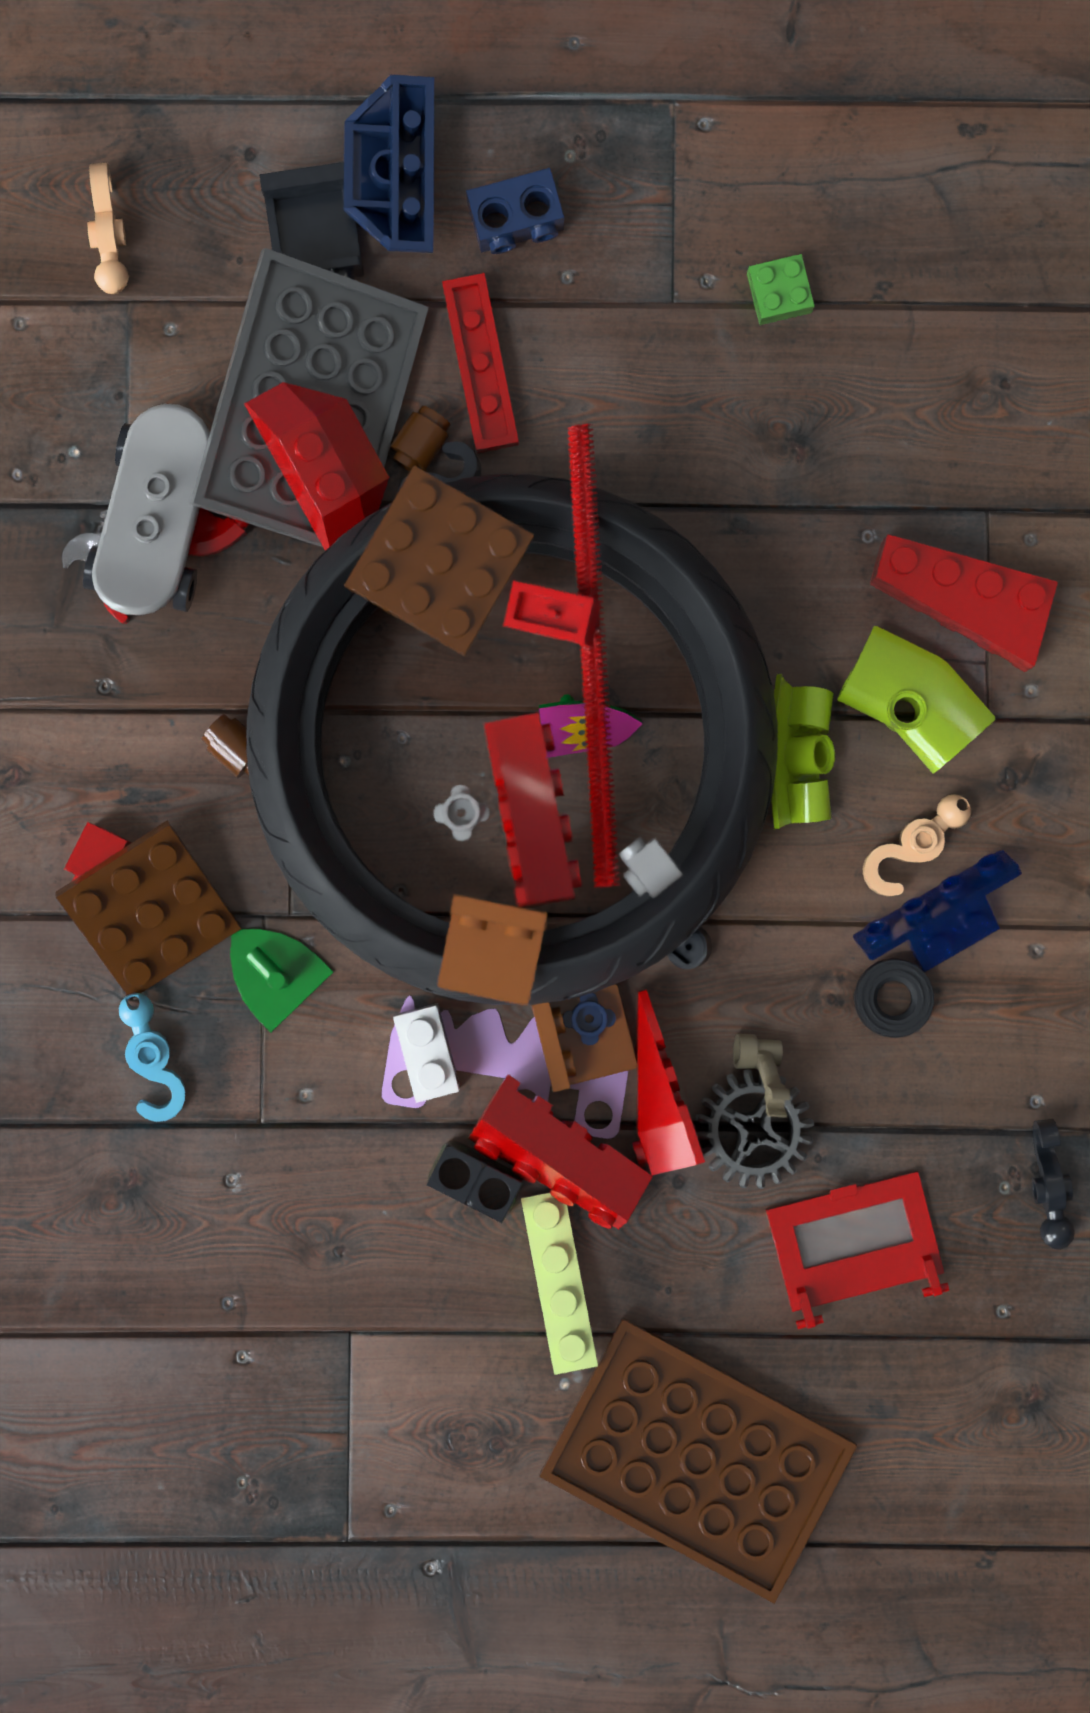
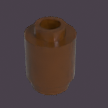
[390,405,451,472]
[201,714,249,778]

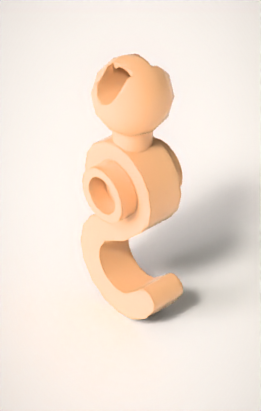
[87,163,129,294]
[862,794,971,897]

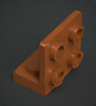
[438,895,547,1005]
[531,984,637,1092]

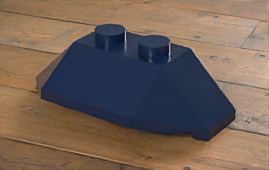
[343,75,434,253]

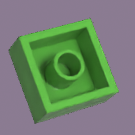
[747,254,814,325]

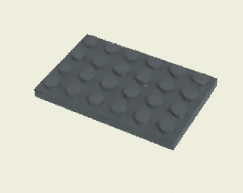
[190,248,429,547]

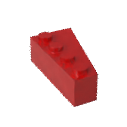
[870,534,1058,672]
[468,1074,653,1230]

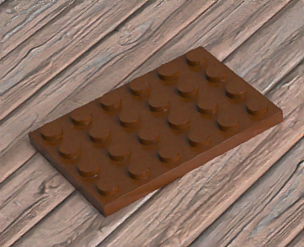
[539,1317,857,1604]

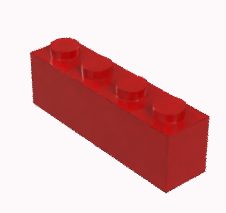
[484,713,582,909]

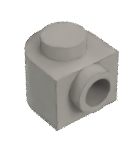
[619,837,682,898]

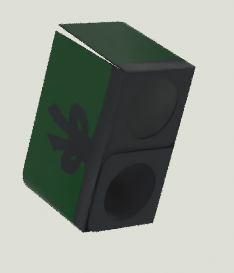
[426,1141,525,1223]

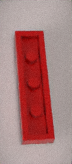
[442,273,519,454]

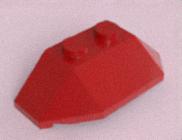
[244,382,389,551]

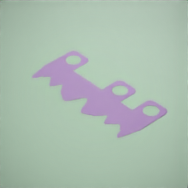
[381,995,628,1139]

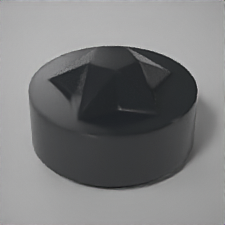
[667,927,712,969]

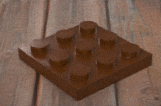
[344,466,534,657]
[55,820,241,1000]

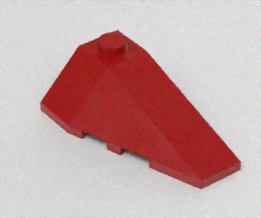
[632,989,705,1175]

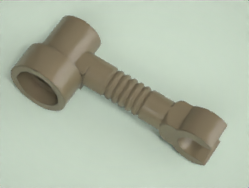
[733,1033,790,1117]

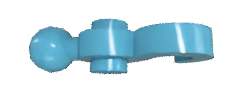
[119,993,186,1122]

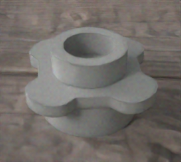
[434,785,489,841]

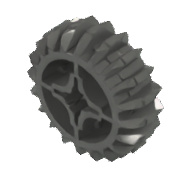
[695,1069,814,1189]

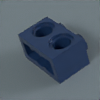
[466,168,564,254]

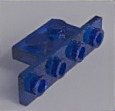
[853,850,1022,972]

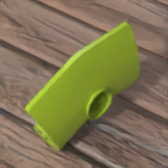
[837,626,995,774]
[771,674,835,829]

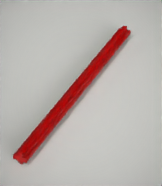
[568,424,620,887]

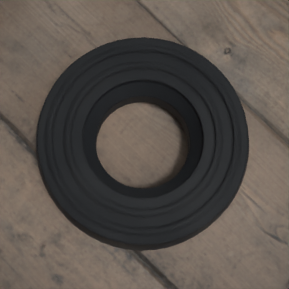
[854,959,934,1038]

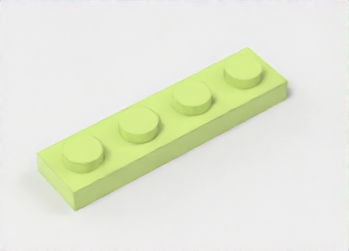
[521,1193,598,1375]

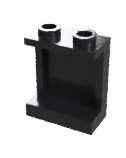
[259,162,364,280]

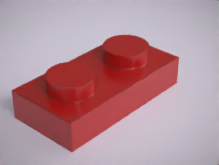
[503,581,602,646]

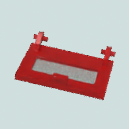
[765,1171,950,1329]

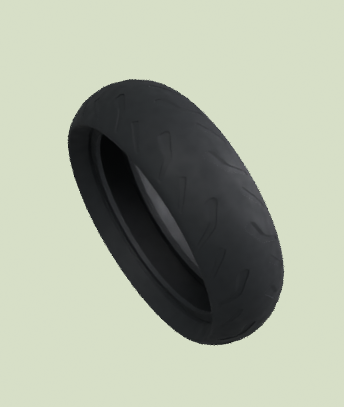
[246,474,778,1005]

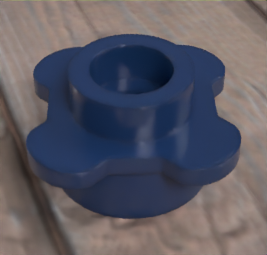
[563,993,616,1045]

